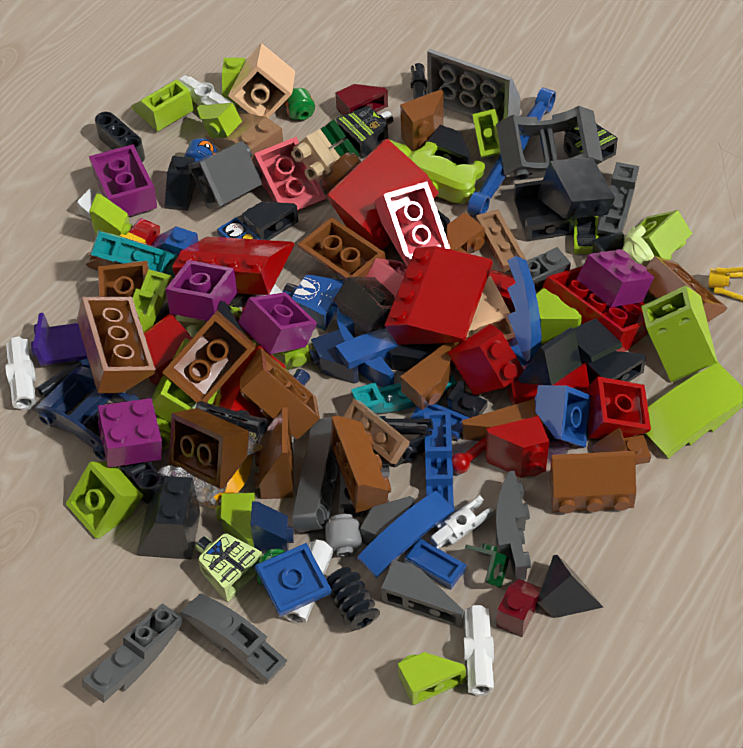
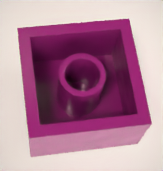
[577,249,654,307]
[166,260,237,321]
[238,292,317,354]
[98,398,162,468]

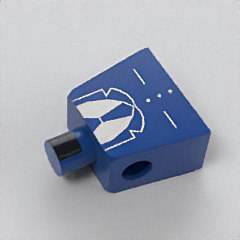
[283,274,346,331]

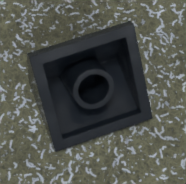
[573,318,622,362]
[518,327,582,385]

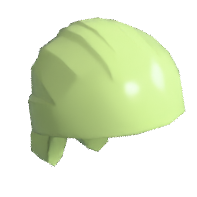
[622,225,654,267]

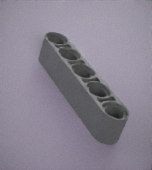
[292,417,339,532]

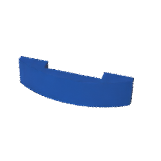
[337,306,394,387]
[357,491,455,578]

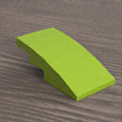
[645,362,743,459]

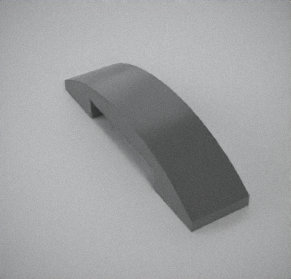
[597,162,640,235]

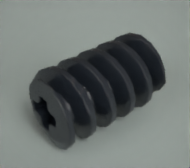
[326,567,380,631]

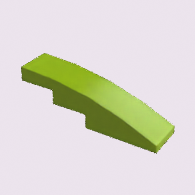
[133,269,174,333]

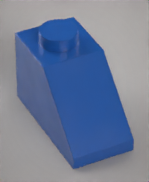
[151,226,199,256]

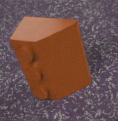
[298,217,385,286]
[646,256,727,322]
[240,348,320,440]
[330,415,391,513]
[549,451,636,513]

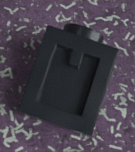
[446,380,488,418]

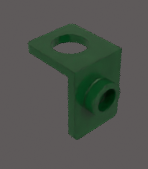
[465,543,510,588]

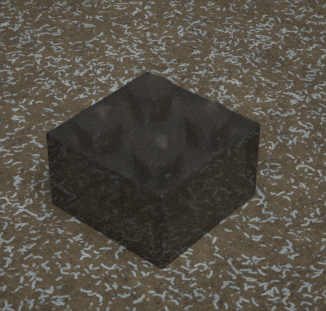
[333,277,395,333]

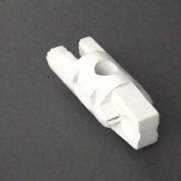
[430,495,495,549]

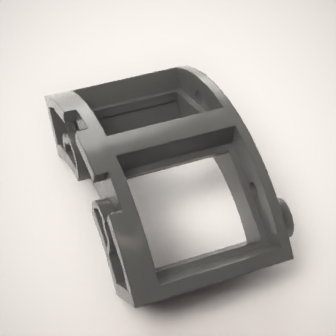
[496,106,603,180]

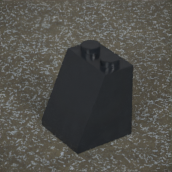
[537,158,615,219]
[137,476,201,560]

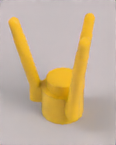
[708,267,743,301]

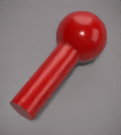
[451,438,486,474]

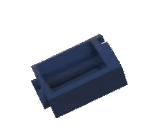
[34,367,158,462]

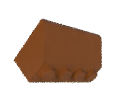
[77,297,155,393]

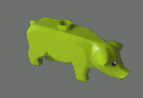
[390,140,485,204]

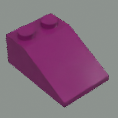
[89,144,157,216]

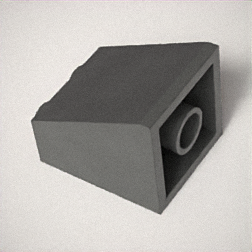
[188,141,262,208]

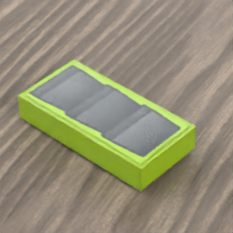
[574,216,598,254]

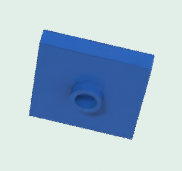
[255,543,331,617]

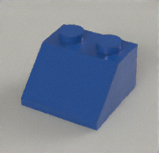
[534,385,591,448]

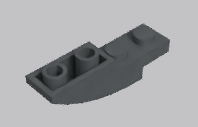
[495,471,531,581]
[180,593,287,684]
[82,603,184,703]

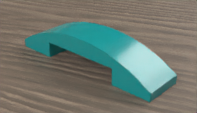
[90,230,178,278]
[351,374,457,413]

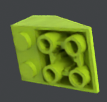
[641,286,718,382]

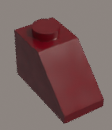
[335,84,388,116]
[496,579,541,637]

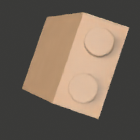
[228,43,295,118]

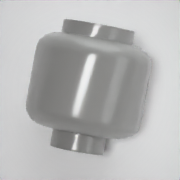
[325,514,362,557]

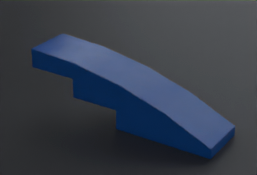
[507,256,541,363]
[335,328,399,369]
[424,411,454,508]

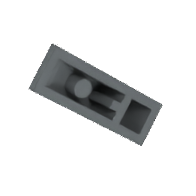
[381,560,464,629]

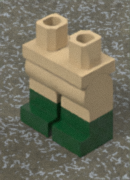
[291,119,359,183]

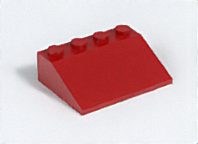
[326,139,439,250]
[172,236,295,295]
[384,246,493,345]
[542,266,648,352]

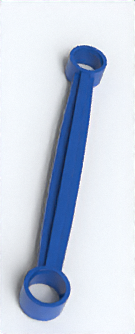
[467,87,556,216]

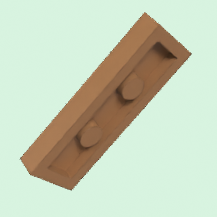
[476,209,526,272]
[343,399,410,464]

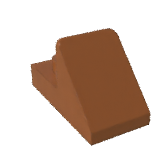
[591,428,651,465]

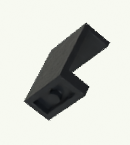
[514,180,575,242]

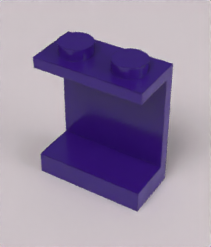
[31,313,88,366]

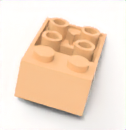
[466,276,518,347]

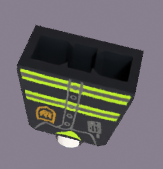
[336,107,394,159]
[563,124,618,165]

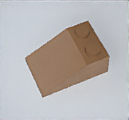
[205,112,283,160]

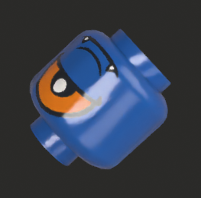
[184,138,217,161]

